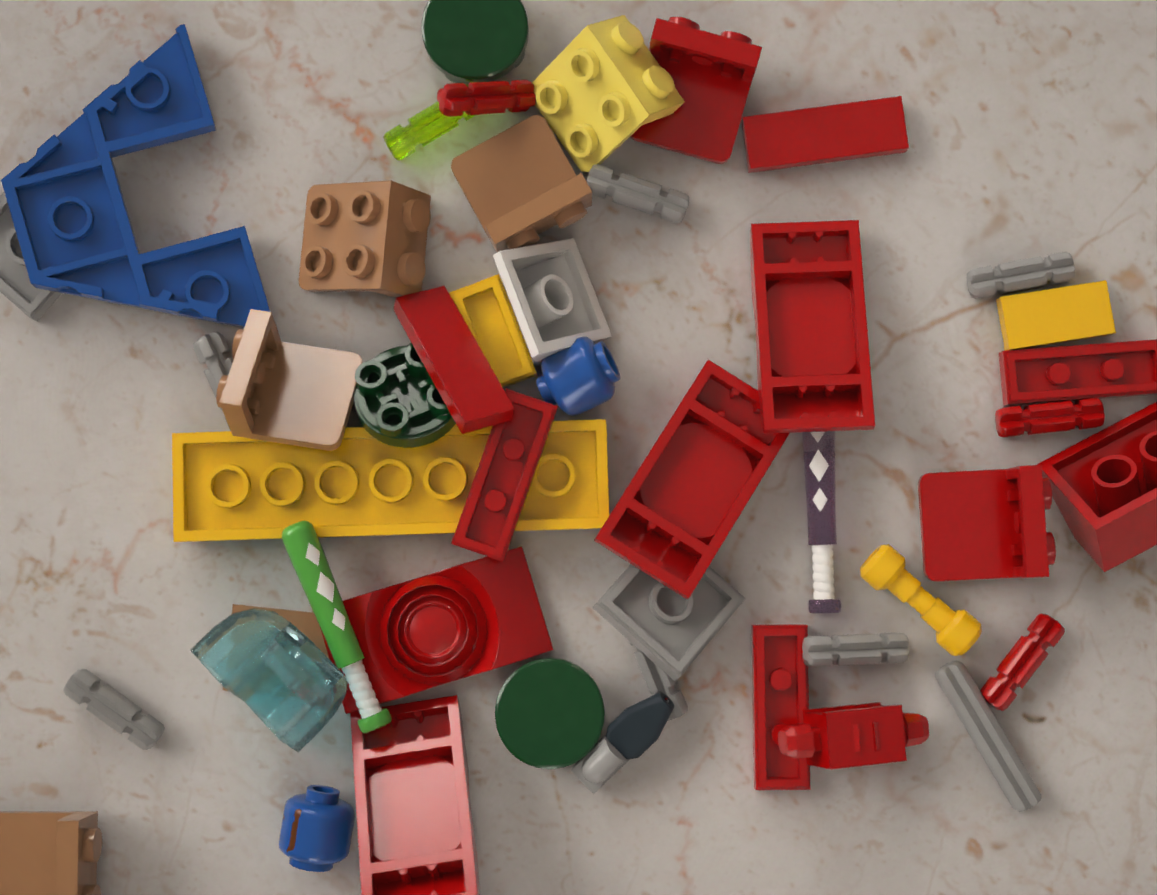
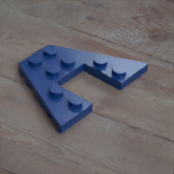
[1,24,270,328]

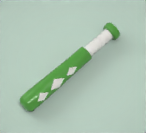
[282,521,392,733]

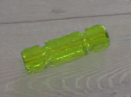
[383,85,475,160]

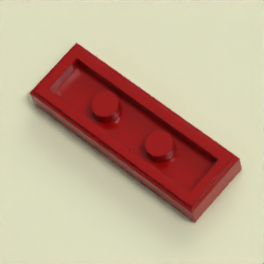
[741,96,909,173]
[393,286,515,434]
[999,339,1157,406]
[451,388,558,562]
[751,624,811,790]

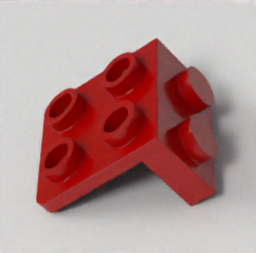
[630,17,762,164]
[918,465,1056,581]

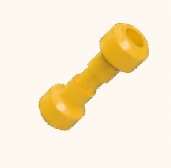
[860,544,982,656]

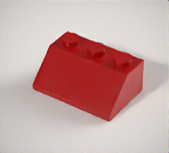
[1037,401,1157,572]

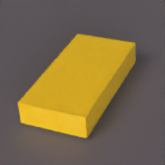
[449,274,537,388]
[996,280,1116,351]

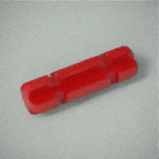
[436,80,536,117]
[995,398,1105,437]
[980,613,1065,711]

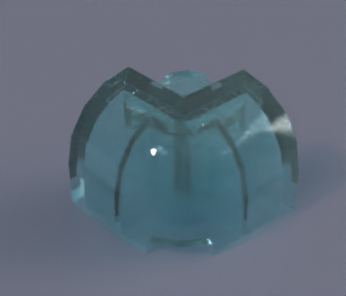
[190,608,348,752]

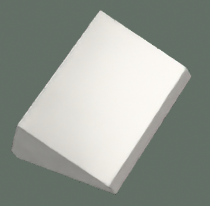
[493,238,612,367]

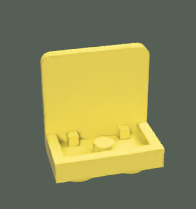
[532,15,685,172]

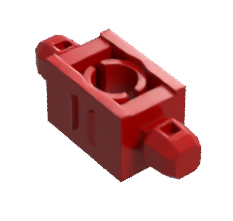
[778,702,929,770]

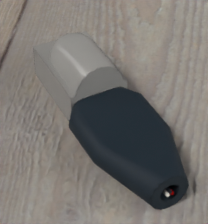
[571,692,674,794]

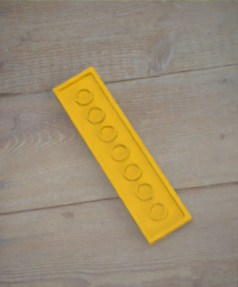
[172,419,609,542]

